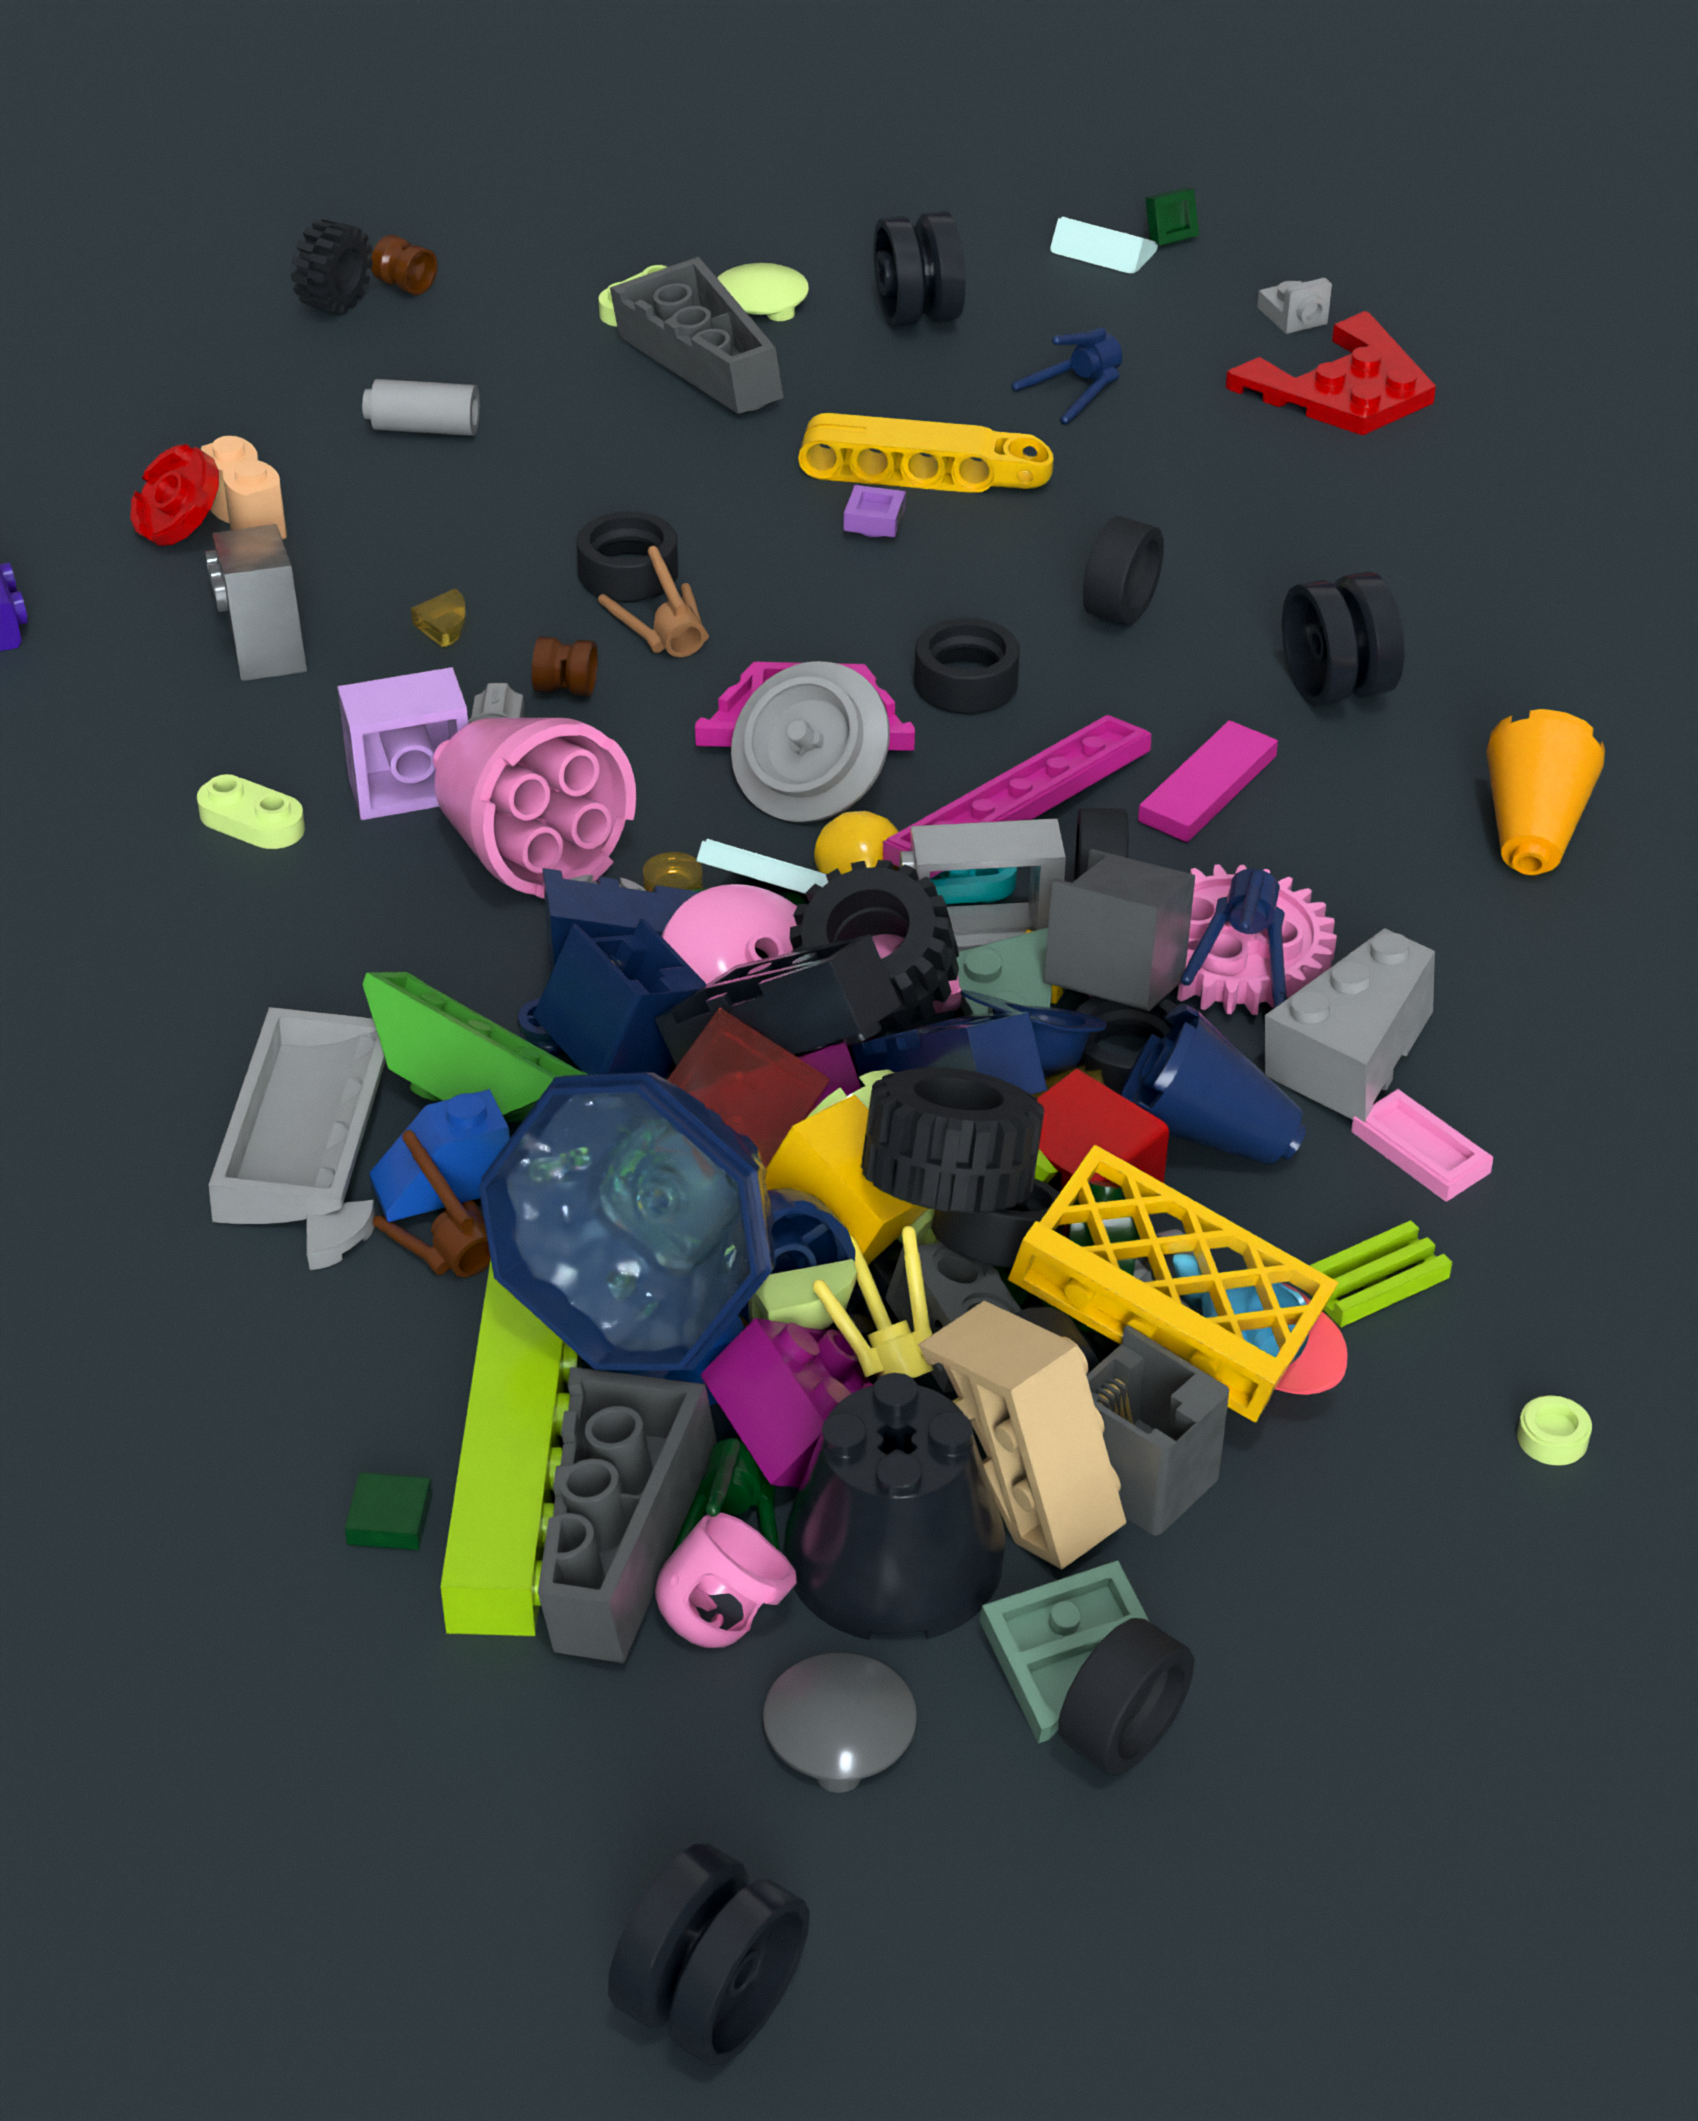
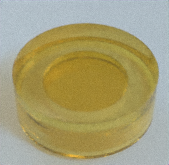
[643,852,703,892]

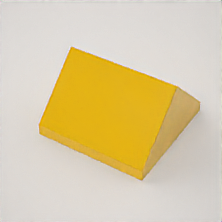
[765,1094,929,1265]

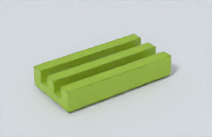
[1308,1220,1452,1328]

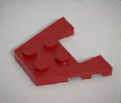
[1225,311,1436,436]

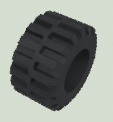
[790,860,959,1036]
[861,1067,1044,1213]

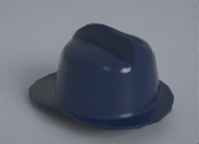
[960,990,1107,1081]

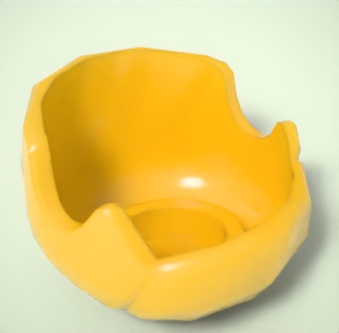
[814,811,898,874]

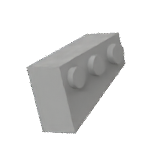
[1265,928,1435,1123]

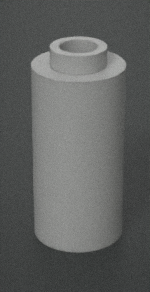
[362,379,480,436]

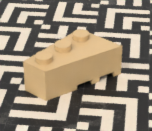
[918,1300,1127,1569]

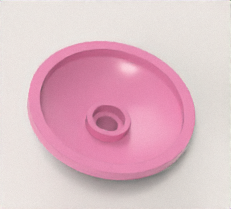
[661,884,797,984]

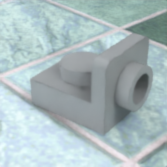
[1257,278,1332,334]

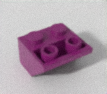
[700,1318,874,1488]

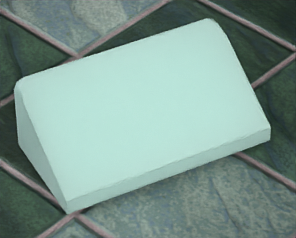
[1050,217,1158,274]

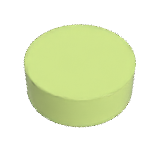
[1517,1395,1592,1465]

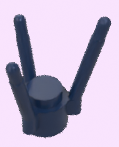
[1011,327,1123,424]
[1181,868,1286,1008]

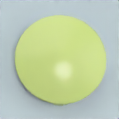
[717,263,809,321]

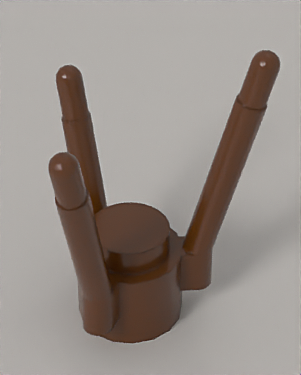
[373,1130,491,1278]

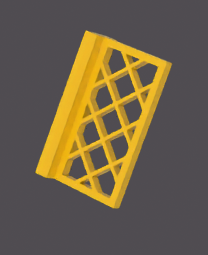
[1008,1144,1339,1423]

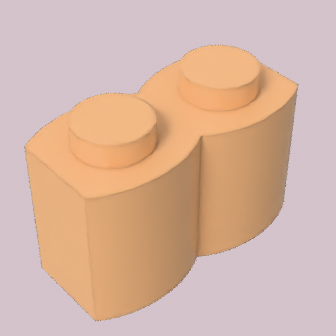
[201,436,287,539]

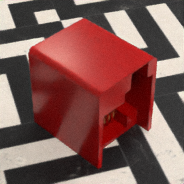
[1037,1068,1169,1193]

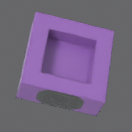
[844,485,906,537]

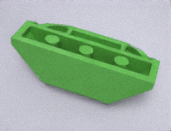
[362,972,589,1122]

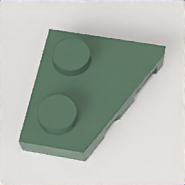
[956,927,1052,1016]
[979,1560,1149,1744]

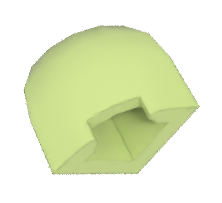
[748,1259,857,1330]

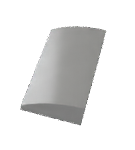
[208,1007,386,1224]

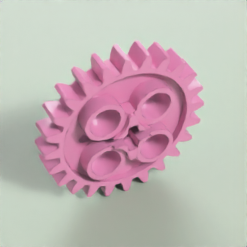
[1177,864,1337,1015]

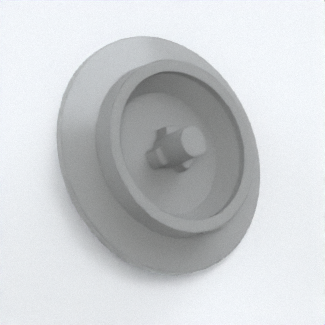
[731,661,890,823]

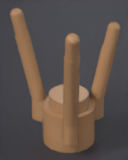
[598,546,709,658]

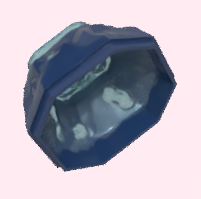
[479,1071,776,1370]

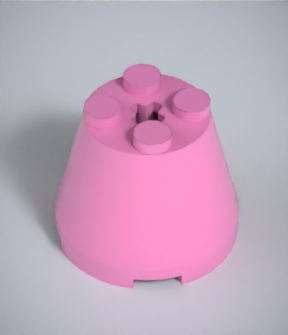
[433,717,636,898]

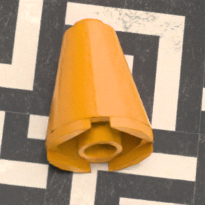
[1486,709,1605,875]

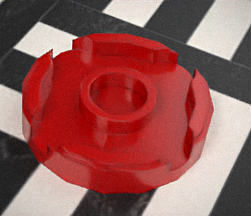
[130,444,219,546]

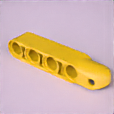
[798,413,1054,493]

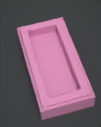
[1351,1089,1494,1202]

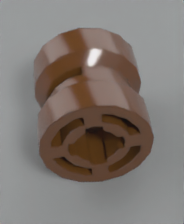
[371,235,438,295]
[532,636,598,697]

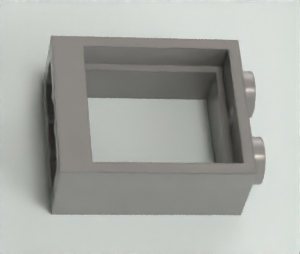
[899,819,1066,942]

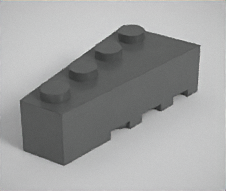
[610,257,784,414]
[538,1367,717,1663]

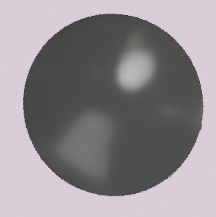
[763,1653,917,1793]

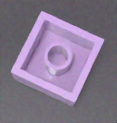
[337,667,468,820]

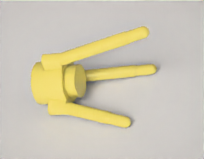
[812,1226,934,1379]

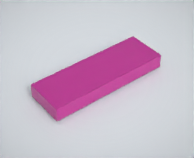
[1138,720,1278,843]

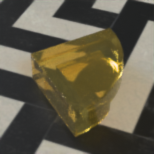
[411,588,466,648]

